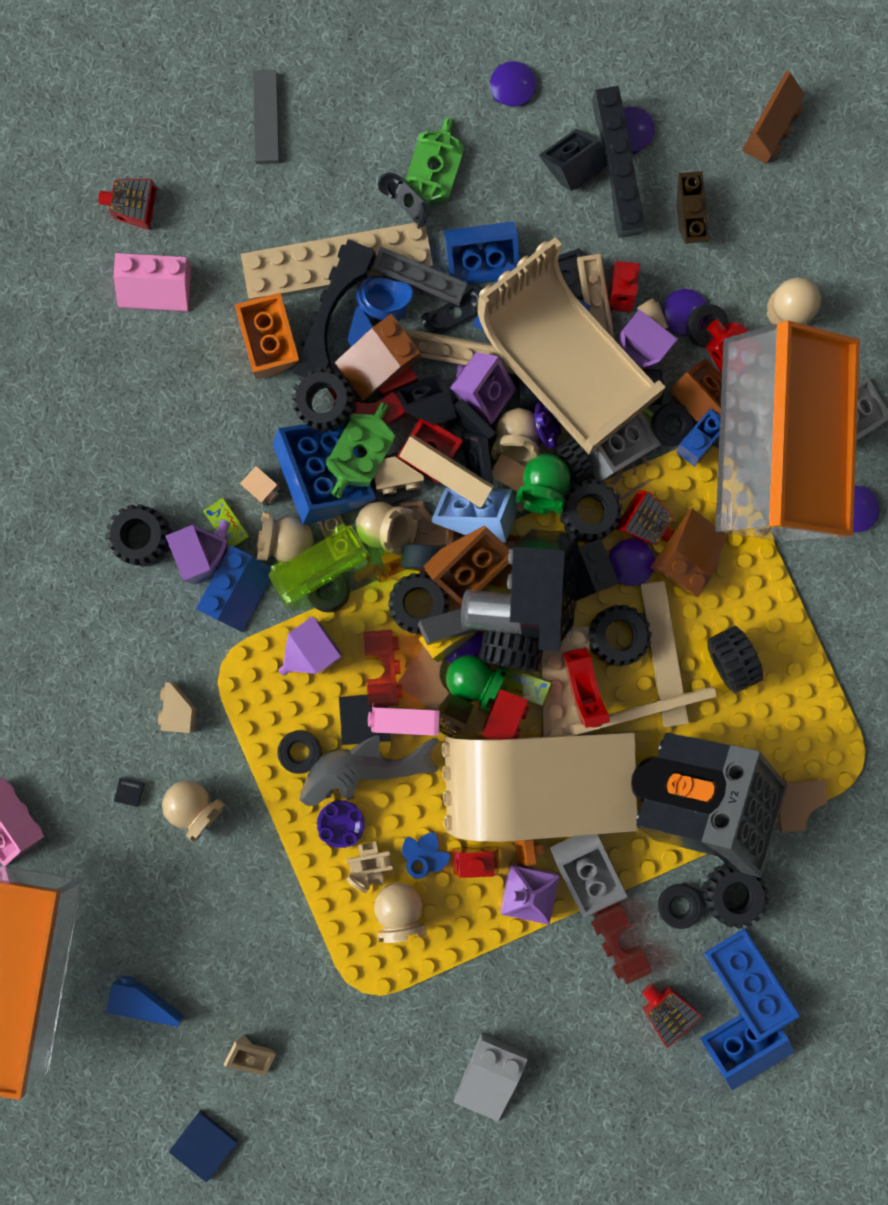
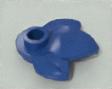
[402,832,450,879]

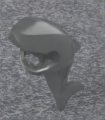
[299,735,439,806]

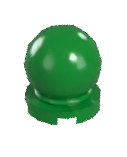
[516,453,570,515]
[446,654,508,713]

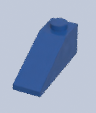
[106,976,184,1027]

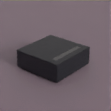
[114,777,145,807]

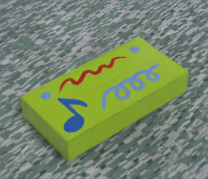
[203,497,250,548]
[500,668,553,707]

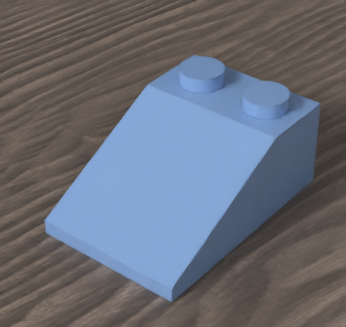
[432,488,518,543]

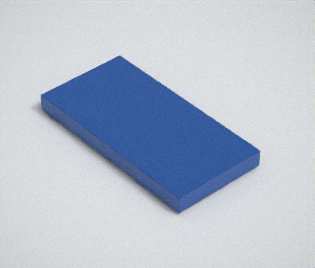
[703,928,801,1042]

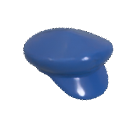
[356,276,413,321]

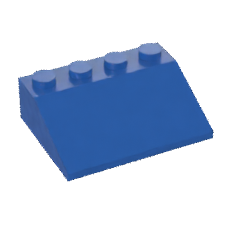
[273,422,376,525]

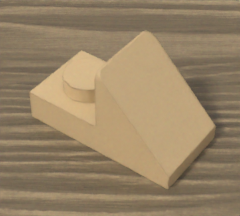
[224,1035,276,1076]

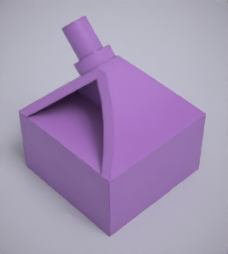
[616,309,677,370]
[450,352,516,425]
[166,519,231,585]
[279,616,345,676]
[500,862,559,925]

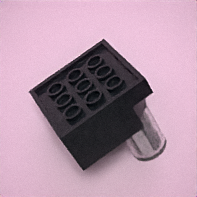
[461,529,579,652]

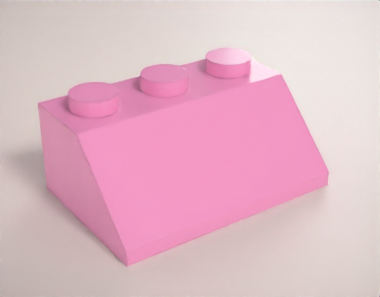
[113,253,192,312]
[0,777,45,867]

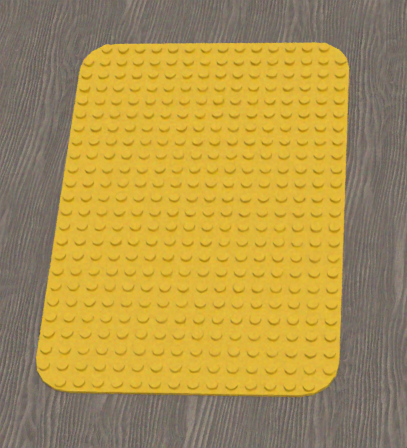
[218,447,866,996]

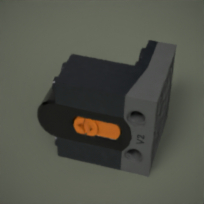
[631,732,787,878]

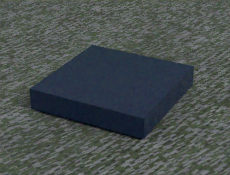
[169,1110,238,1183]

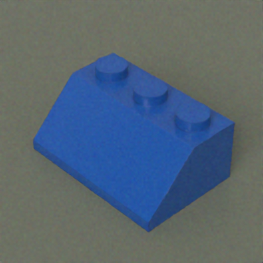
[444,221,519,284]
[196,545,276,632]
[700,1014,795,1090]

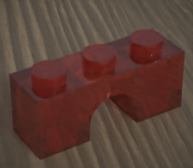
[363,629,403,708]
[591,902,653,985]

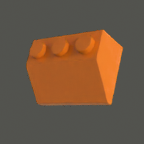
[234,292,300,380]

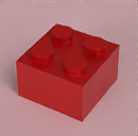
[397,419,463,485]
[481,689,530,739]

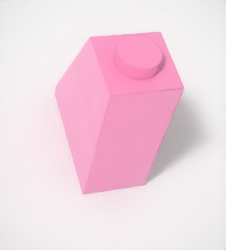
[368,707,440,736]

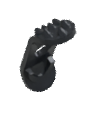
[378,172,430,229]
[421,286,483,334]

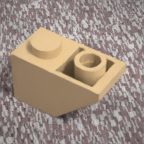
[374,457,425,495]
[158,682,196,733]

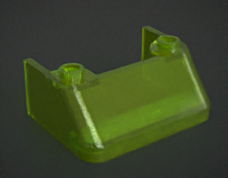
[268,523,373,610]

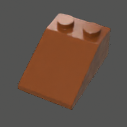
[335,314,421,401]
[650,508,727,597]
[423,525,513,607]

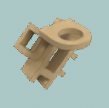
[347,842,393,893]

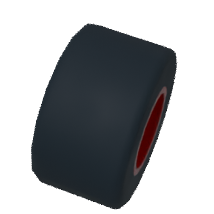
[401,544,442,572]

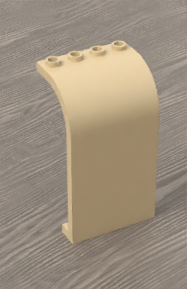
[477,237,665,454]
[442,731,638,841]

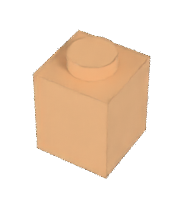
[240,466,280,506]

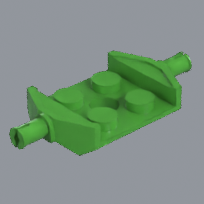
[406,117,465,204]
[326,402,395,498]

